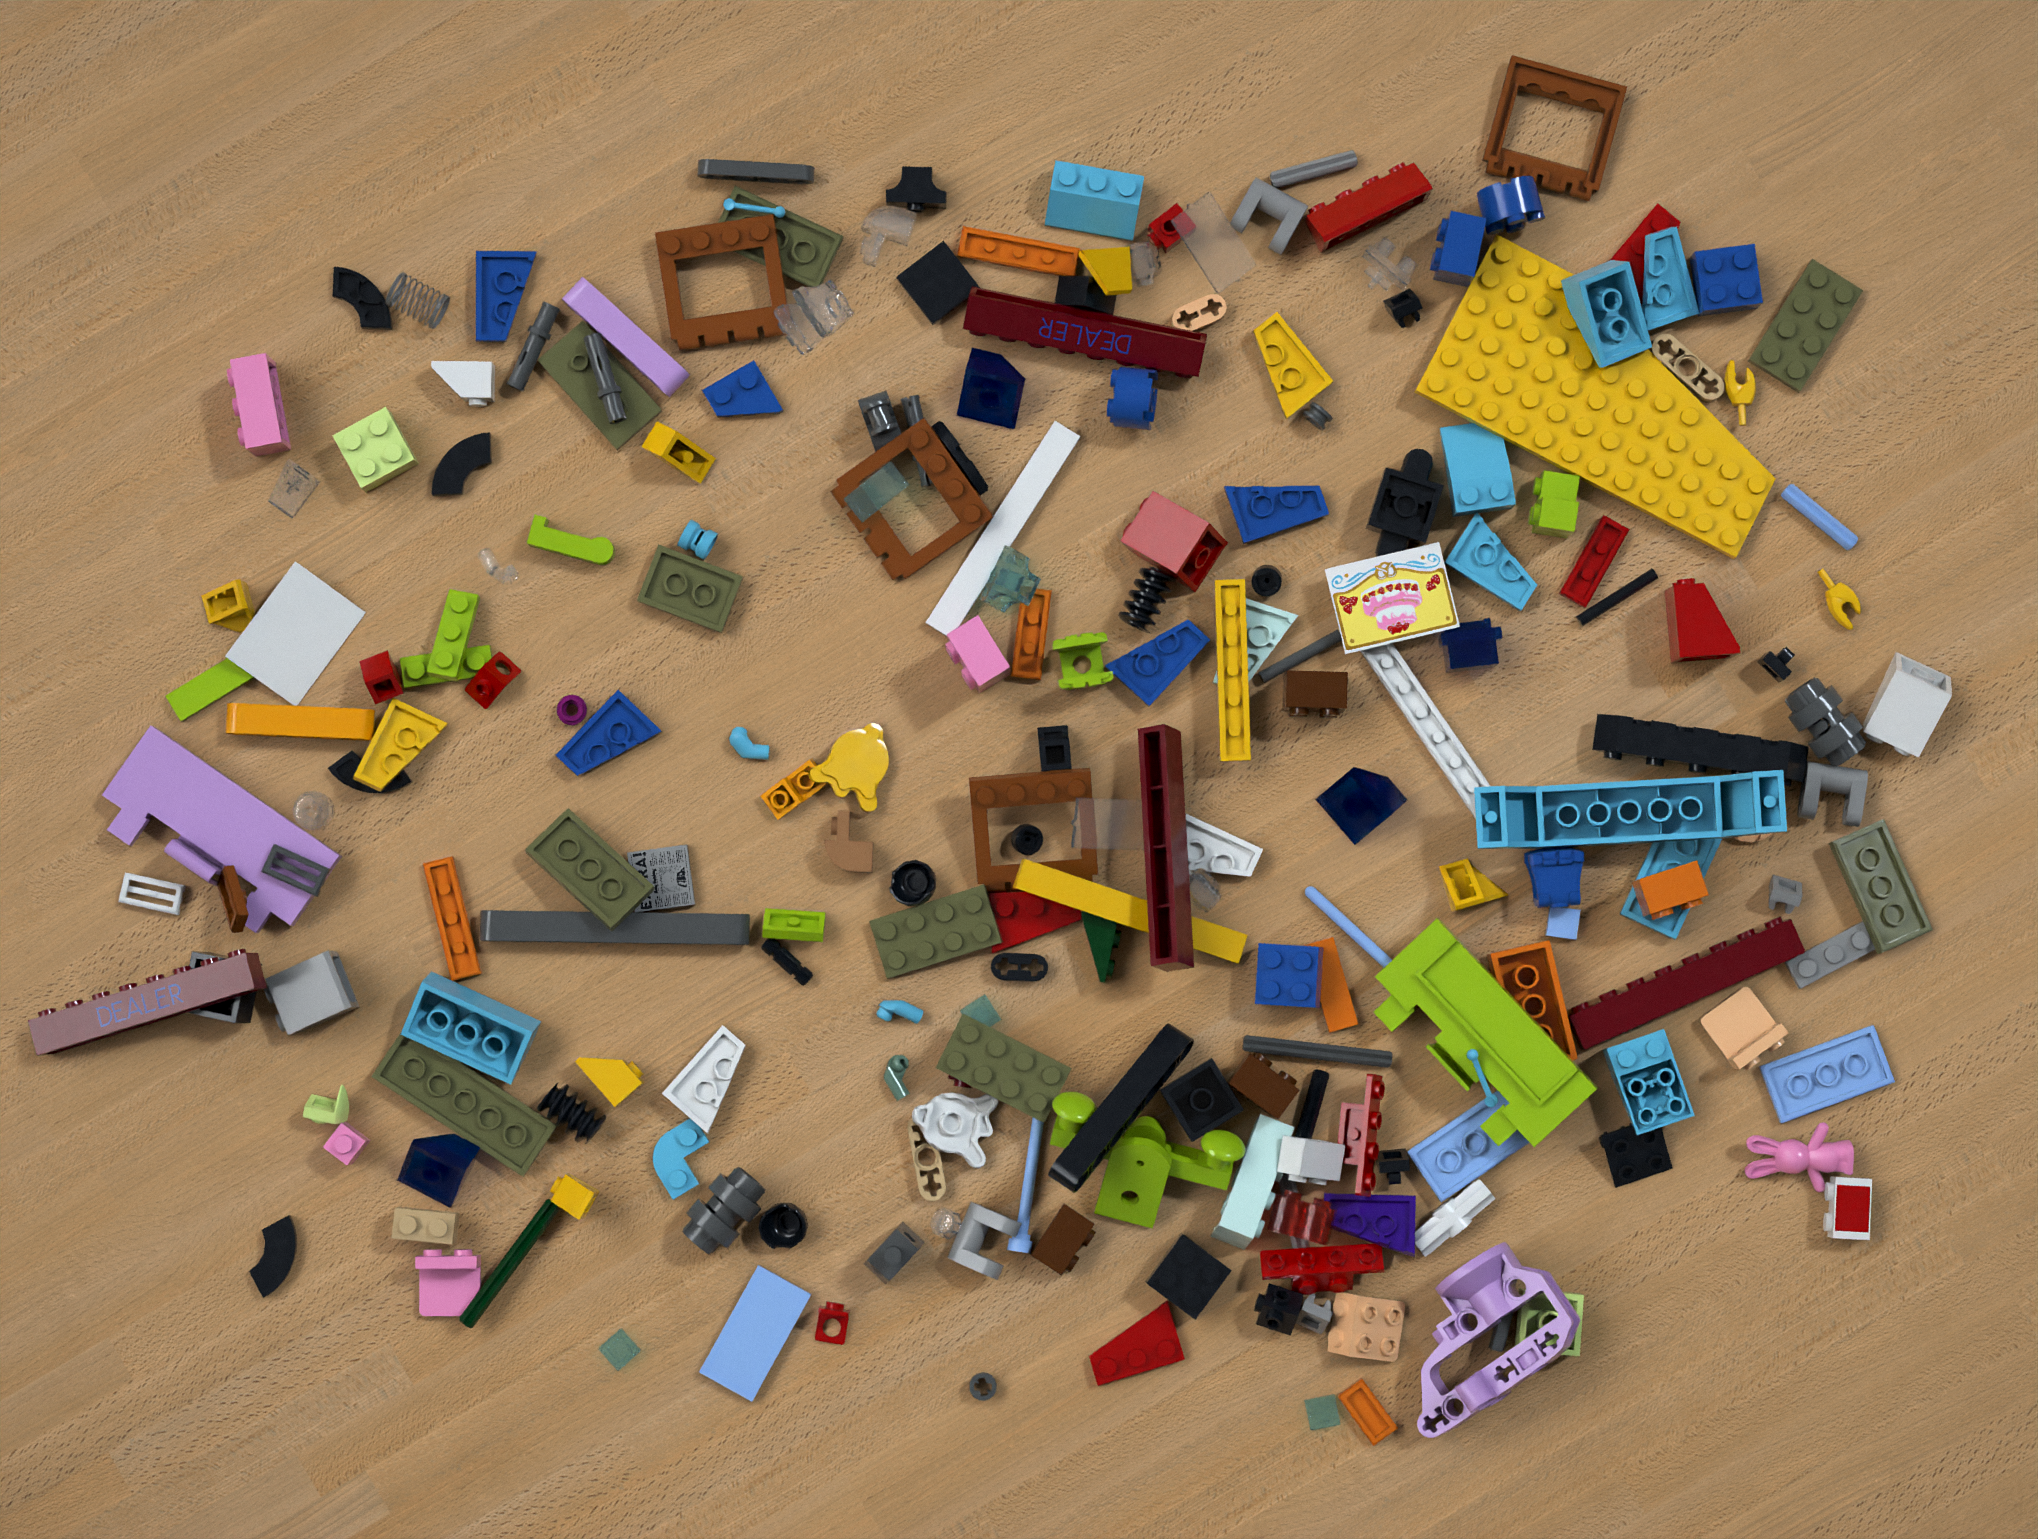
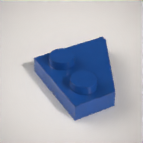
[702,360,783,417]

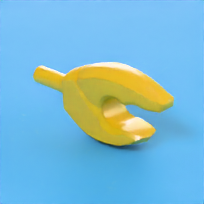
[1724,360,1756,426]
[1817,568,1861,630]

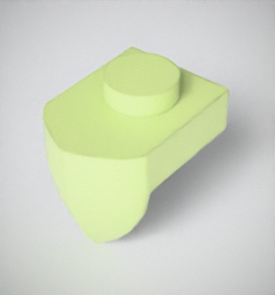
[303,1085,349,1124]

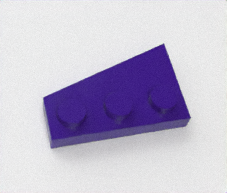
[1324,1193,1416,1258]

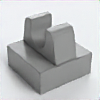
[1769,875,1803,914]
[1296,1294,1333,1334]

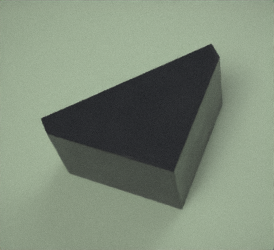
[1055,276,1117,315]

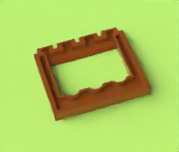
[1482,55,1627,201]
[655,214,791,351]
[830,417,994,580]
[969,768,1098,893]

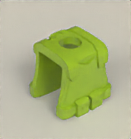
[1052,632,1113,690]

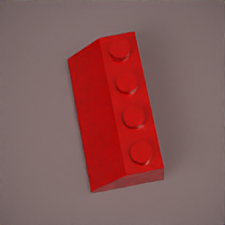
[1305,162,1433,253]

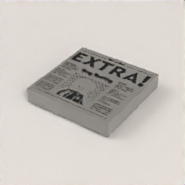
[627,844,696,912]

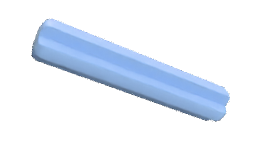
[1781,484,1858,550]

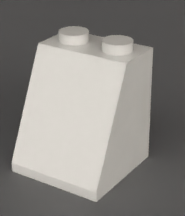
[1863,652,1952,757]

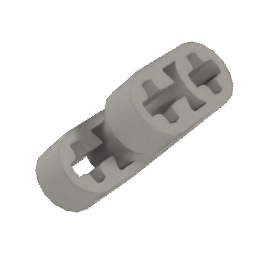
[1229,177,1308,255]
[1797,761,1868,827]
[947,1201,1022,1280]

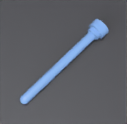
[1305,886,1392,968]
[1007,1117,1044,1254]

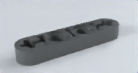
[697,159,815,184]

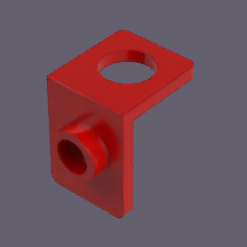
[465,652,521,709]
[815,1301,850,1345]

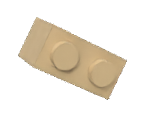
[391,1207,460,1245]

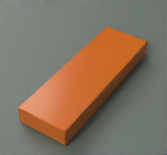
[1011,587,1052,680]
[1304,937,1358,1033]

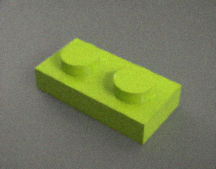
[762,908,826,942]

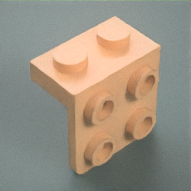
[1700,987,1788,1070]
[1327,1292,1405,1362]

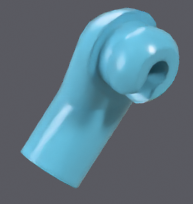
[729,727,770,760]
[876,1000,923,1024]

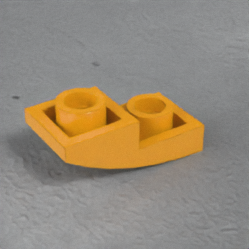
[760,758,829,820]

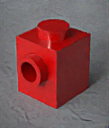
[1147,203,1195,253]
[359,650,404,705]

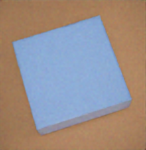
[1545,906,1581,940]

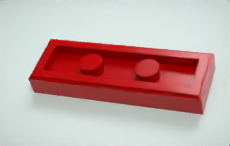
[1559,515,1630,608]

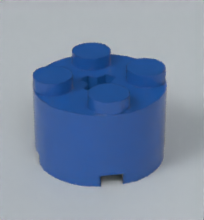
[1477,176,1545,235]
[1107,367,1158,430]

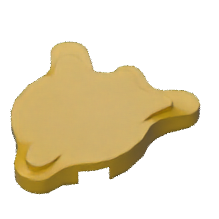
[808,723,889,812]

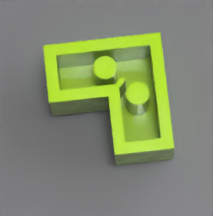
[1528,470,1580,539]

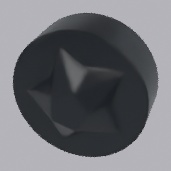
[1251,565,1282,597]
[1011,824,1043,855]

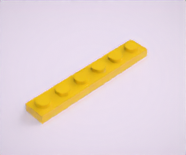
[1214,579,1251,762]

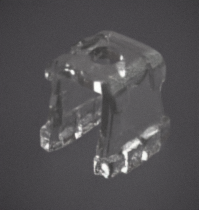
[774,279,854,355]

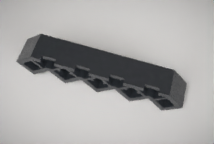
[1592,714,1809,787]

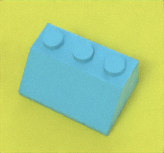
[1045,160,1144,241]

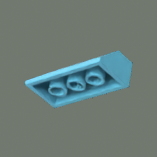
[401,971,541,1085]

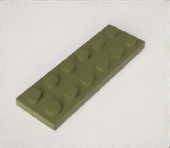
[371,1031,557,1177]

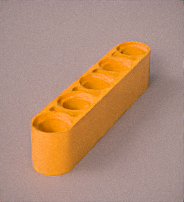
[225,703,375,741]

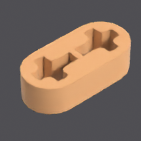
[1172,294,1227,331]

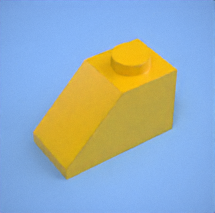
[641,421,716,484]
[575,1057,645,1107]
[550,1173,600,1220]

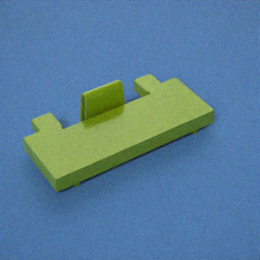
[1374,918,1598,1147]

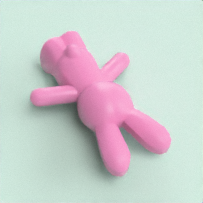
[1745,1122,1854,1192]

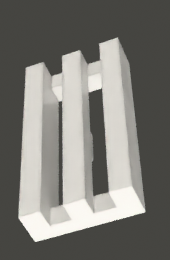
[118,872,186,915]

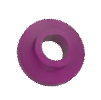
[557,695,587,725]

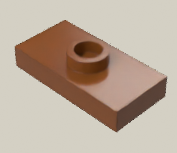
[217,865,249,933]

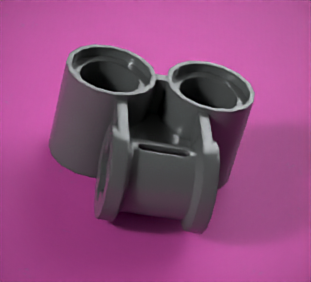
[858,390,901,452]

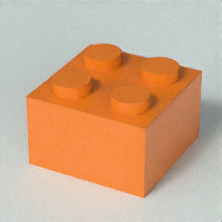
[1632,860,1709,920]

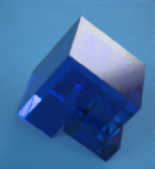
[1438,618,1502,673]

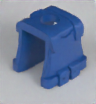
[1524,847,1585,908]

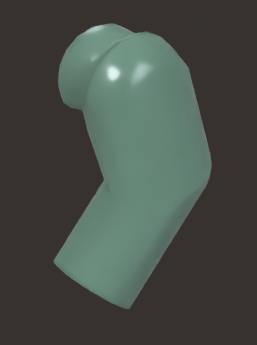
[884,1055,910,1101]

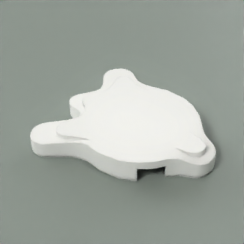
[912,1092,998,1168]

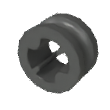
[1303,402,1333,431]
[969,1372,997,1401]

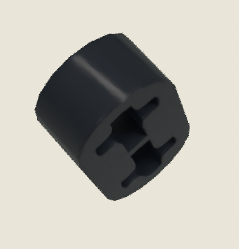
[991,953,1048,981]

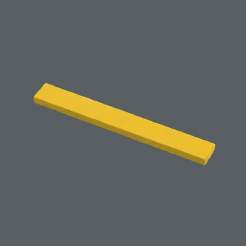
[1013,859,1248,964]

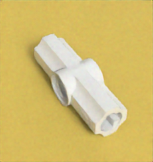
[1415,1178,1495,1257]

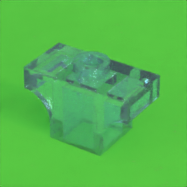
[979,545,1041,613]

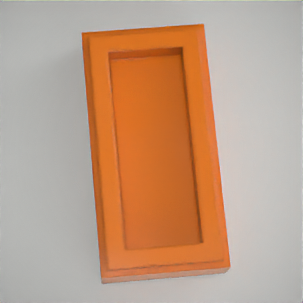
[1337,1378,1398,1446]

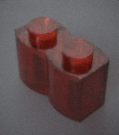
[1267,1189,1337,1245]

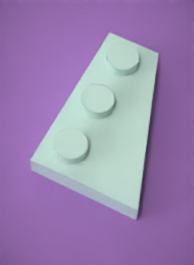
[1213,598,1298,684]

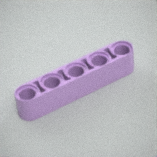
[562,277,690,397]

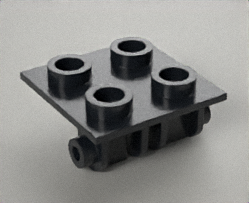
[1599,1123,1672,1188]

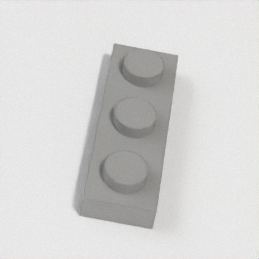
[1784,921,1875,989]

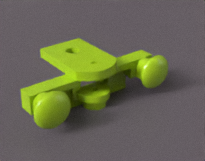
[1049,1091,1245,1229]

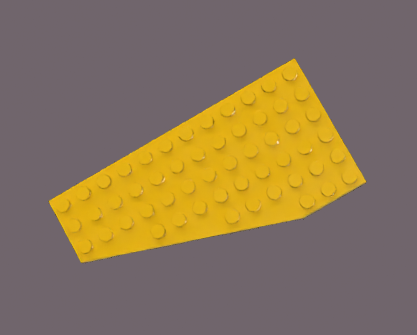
[1414,234,1776,559]

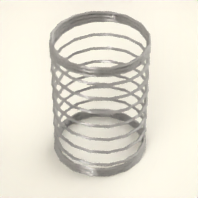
[385,272,450,329]

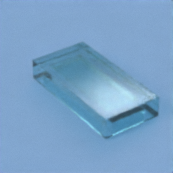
[844,461,910,522]

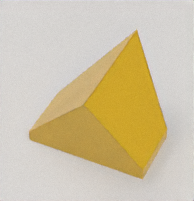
[1078,247,1132,296]
[201,579,256,633]
[1439,858,1509,911]

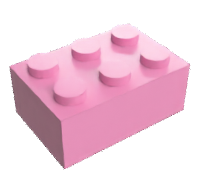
[227,353,291,456]
[945,615,1010,693]

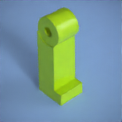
[527,514,615,565]

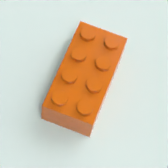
[1487,940,1578,1060]

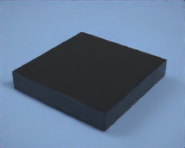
[896,241,980,325]

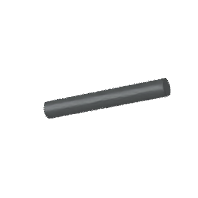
[1259,629,1342,683]

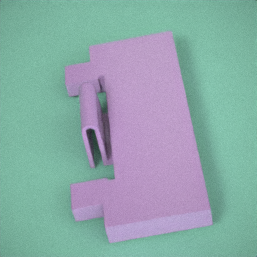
[102,725,342,933]

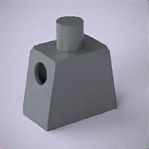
[863,1222,925,1284]

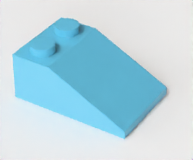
[1561,260,1652,368]
[1439,423,1516,517]

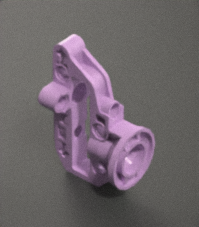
[1417,1242,1580,1438]

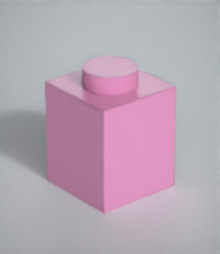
[323,1122,371,1165]

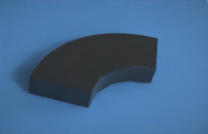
[332,267,392,330]
[932,421,988,496]
[432,432,492,496]
[328,751,413,793]
[249,1215,297,1298]

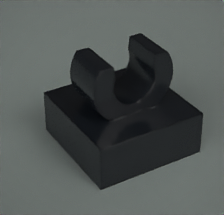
[1383,289,1422,328]
[1757,647,1795,683]
[1376,1148,1410,1185]

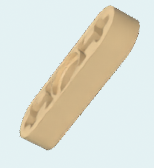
[1650,334,1724,402]
[907,1118,946,1201]

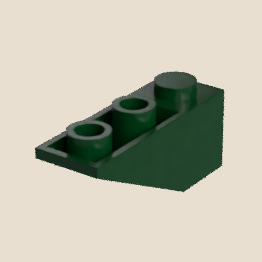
[1081,911,1121,983]

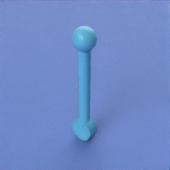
[723,198,785,218]
[1467,1049,1498,1107]

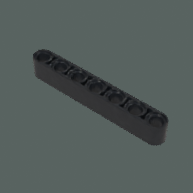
[1048,1023,1194,1193]

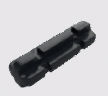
[761,938,813,986]

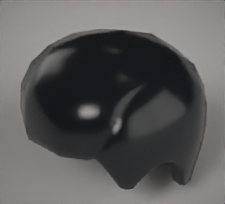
[889,860,936,906]
[758,1202,808,1249]

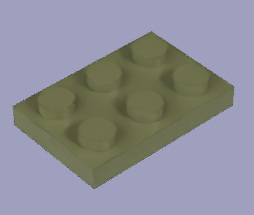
[637,544,744,633]

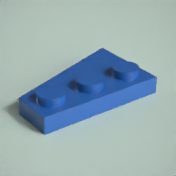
[476,251,537,342]
[1224,486,1329,544]
[1105,620,1210,707]
[556,690,662,777]

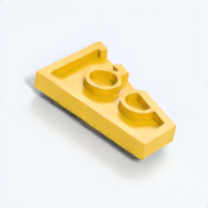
[1253,312,1334,420]
[353,698,448,792]

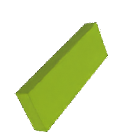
[165,658,255,722]

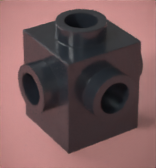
[1254,1283,1304,1336]

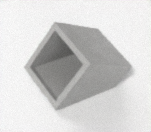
[264,950,360,1035]

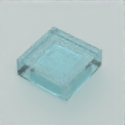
[598,1328,641,1371]
[1304,1394,1341,1430]

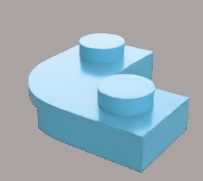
[653,1119,710,1200]

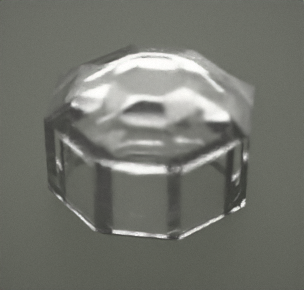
[930,1207,962,1239]

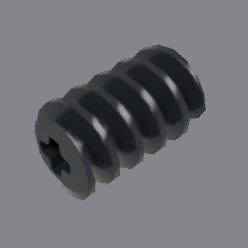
[1118,566,1177,634]
[537,1083,606,1145]

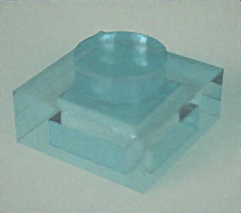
[960,994,1001,1027]

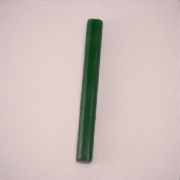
[459,1199,560,1328]

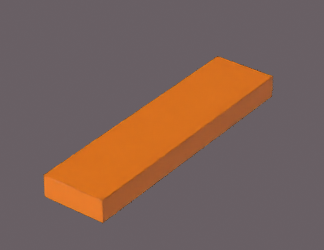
[957,226,1081,276]
[423,856,482,981]

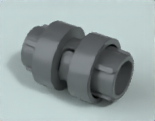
[1785,677,1866,767]
[682,1166,766,1255]

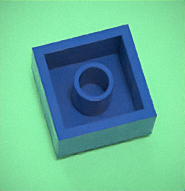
[1430,211,1487,287]
[1690,244,1763,316]
[1255,943,1323,1008]

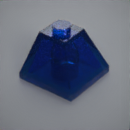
[956,348,1026,429]
[1316,767,1407,845]
[397,1133,481,1208]

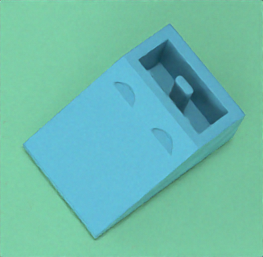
[1602,1029,1695,1135]

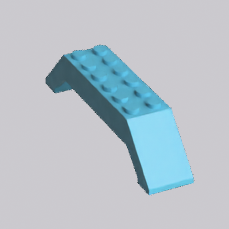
[1474,770,1787,849]

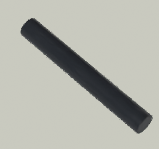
[1576,568,1658,626]

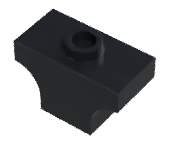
[886,166,947,213]
[1037,725,1072,771]

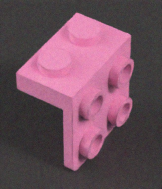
[415,1249,481,1316]

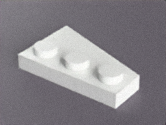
[1186,814,1263,877]
[662,1025,746,1134]

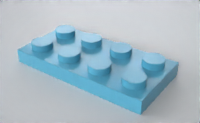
[1620,839,1722,940]

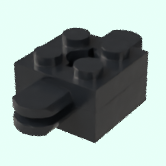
[1365,449,1444,557]

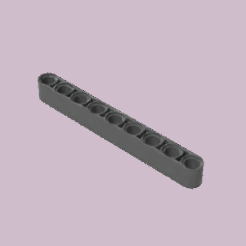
[480,910,750,945]

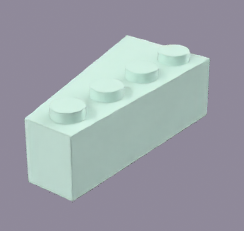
[1211,1114,1294,1250]

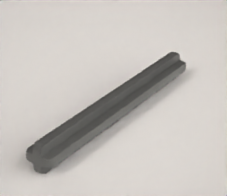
[1242,1035,1393,1068]

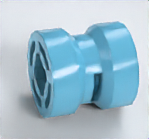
[677,519,718,560]

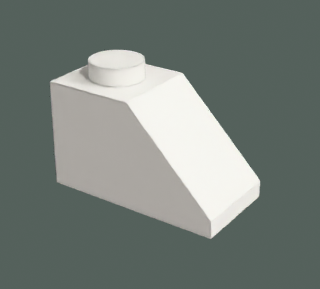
[431,361,495,407]

